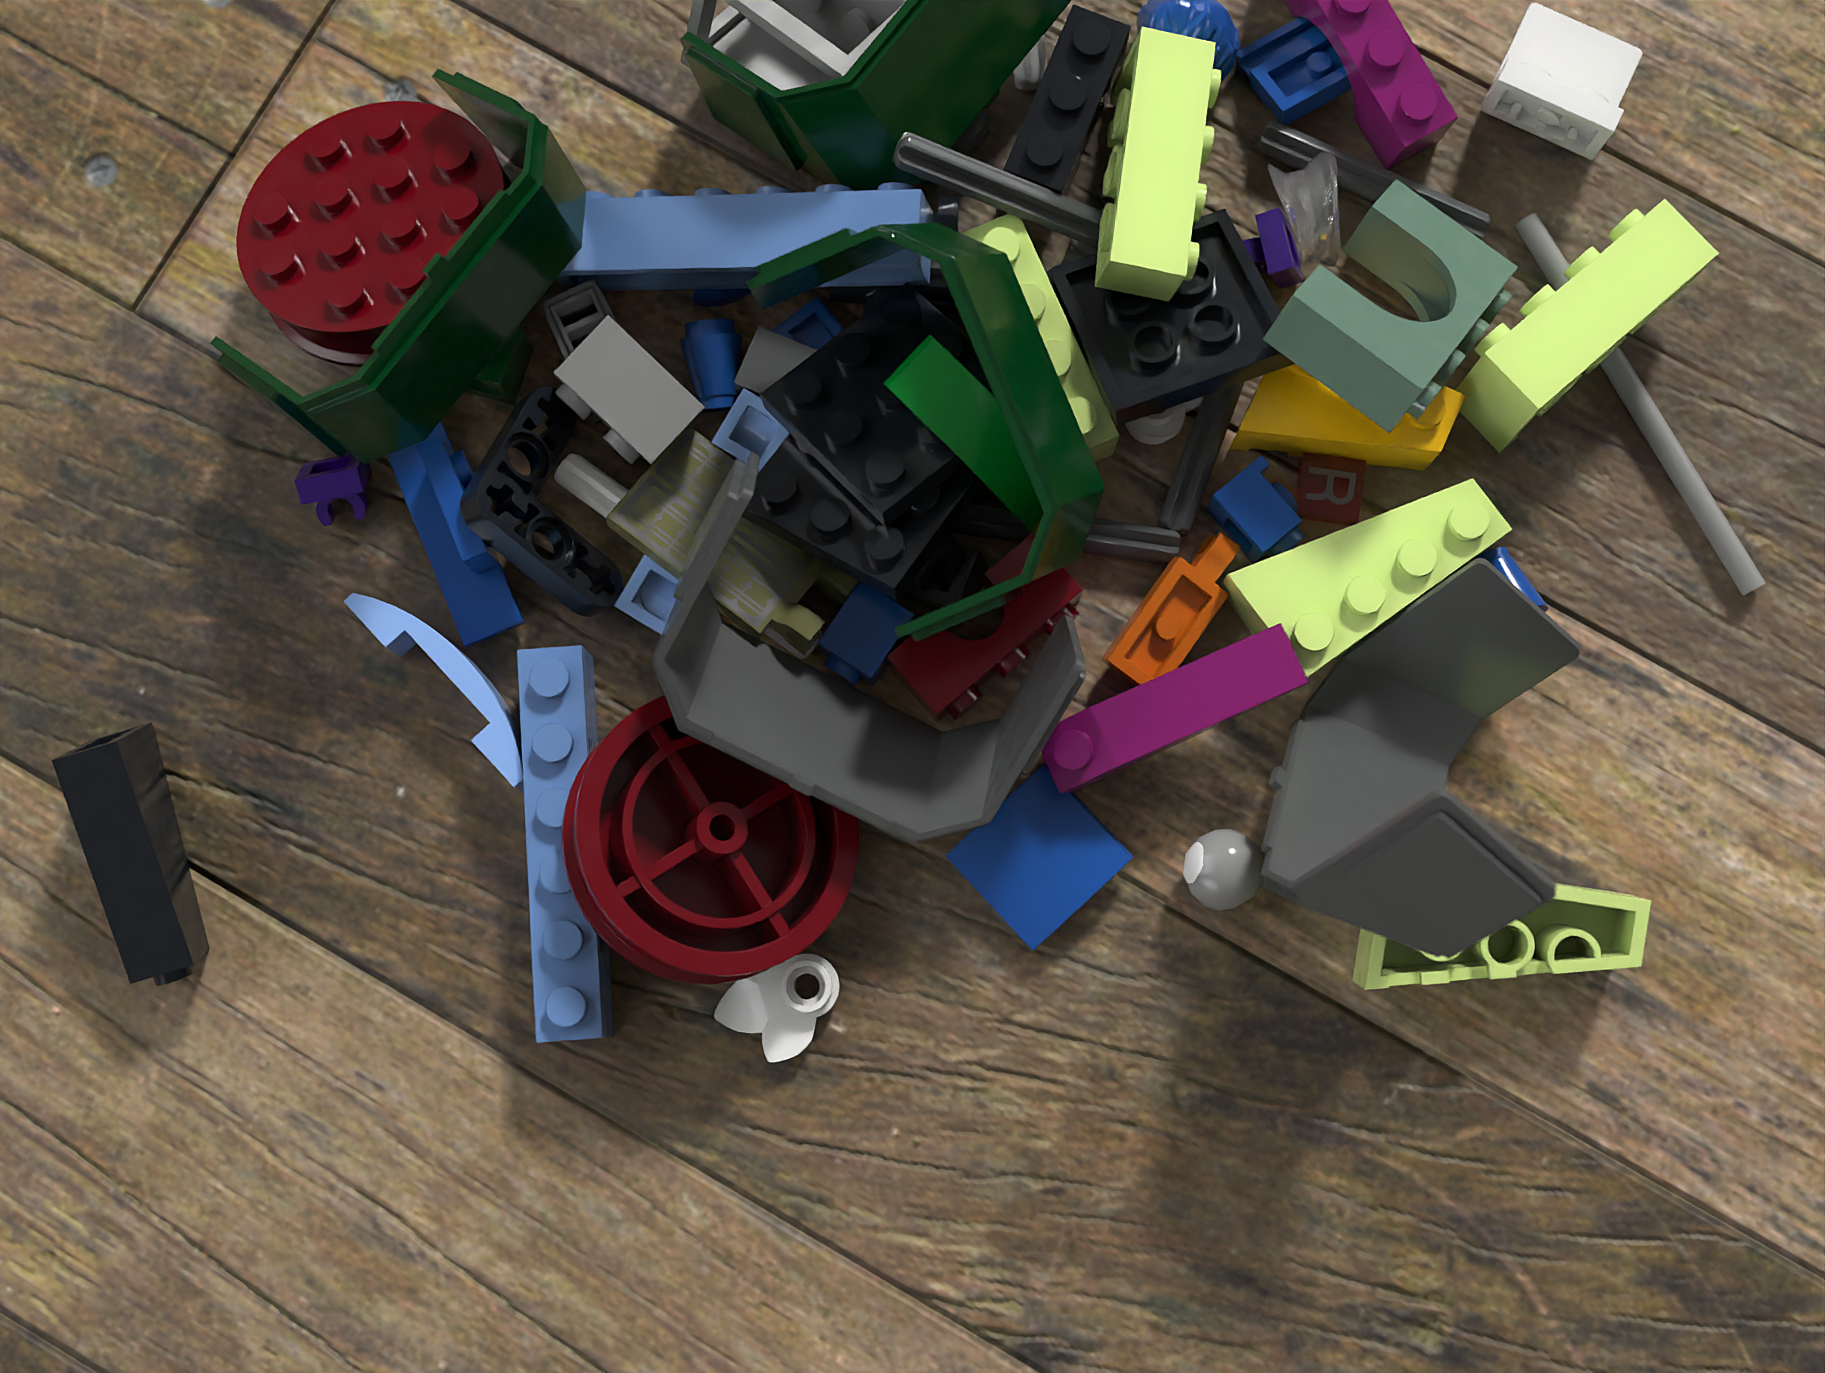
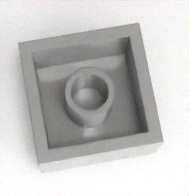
[554,315,704,464]

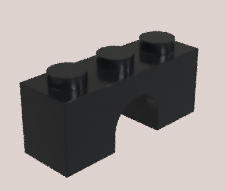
[1003,4,1131,197]

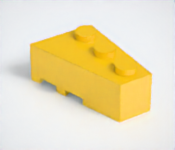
[1228,364,1466,471]

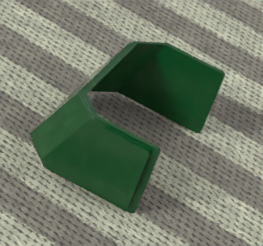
[680,0,1071,191]
[210,69,586,464]
[747,223,1105,642]

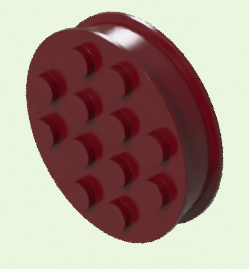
[236,101,512,367]
[561,695,859,985]

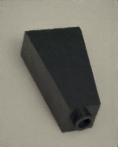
[51,722,210,986]

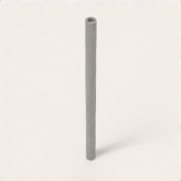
[1515,213,1766,596]

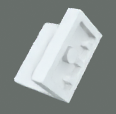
[1480,3,1642,160]

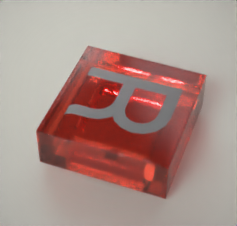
[1295,452,1366,526]

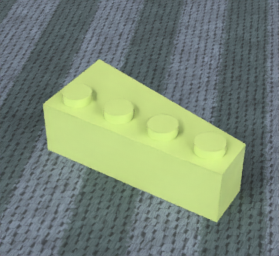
[1095,27,1221,302]
[1455,199,1719,453]
[961,213,1119,502]
[1220,478,1512,679]
[1352,883,1651,990]

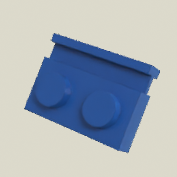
[1235,17,1352,125]

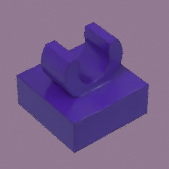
[1242,208,1304,289]
[294,454,372,526]

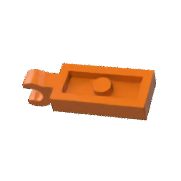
[1101,532,1240,686]

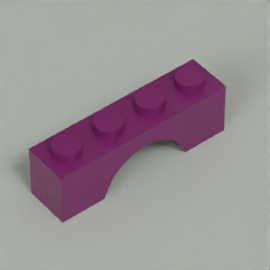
[1283,0,1458,170]

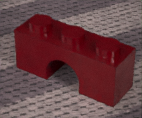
[886,533,1083,723]

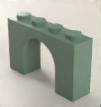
[1263,179,1518,433]

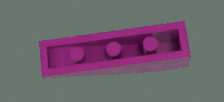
[1041,623,1310,793]

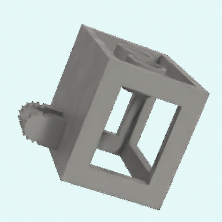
[680,0,907,91]

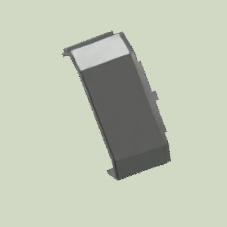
[651,451,1086,844]
[1261,558,1580,959]

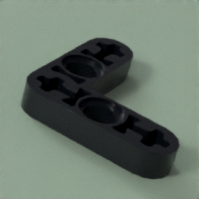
[460,386,624,617]

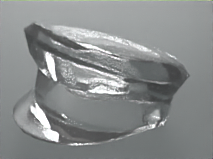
[1267,150,1341,267]

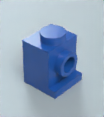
[1206,455,1306,564]

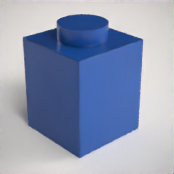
[818,581,914,687]

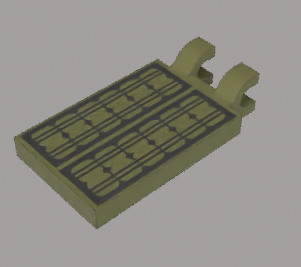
[606,425,859,655]

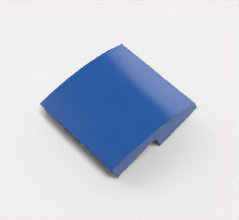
[946,763,1134,951]

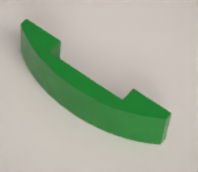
[883,335,1044,535]

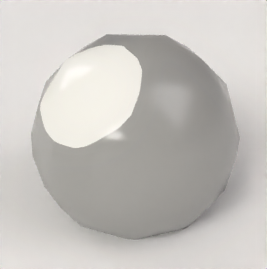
[1183,829,1264,911]

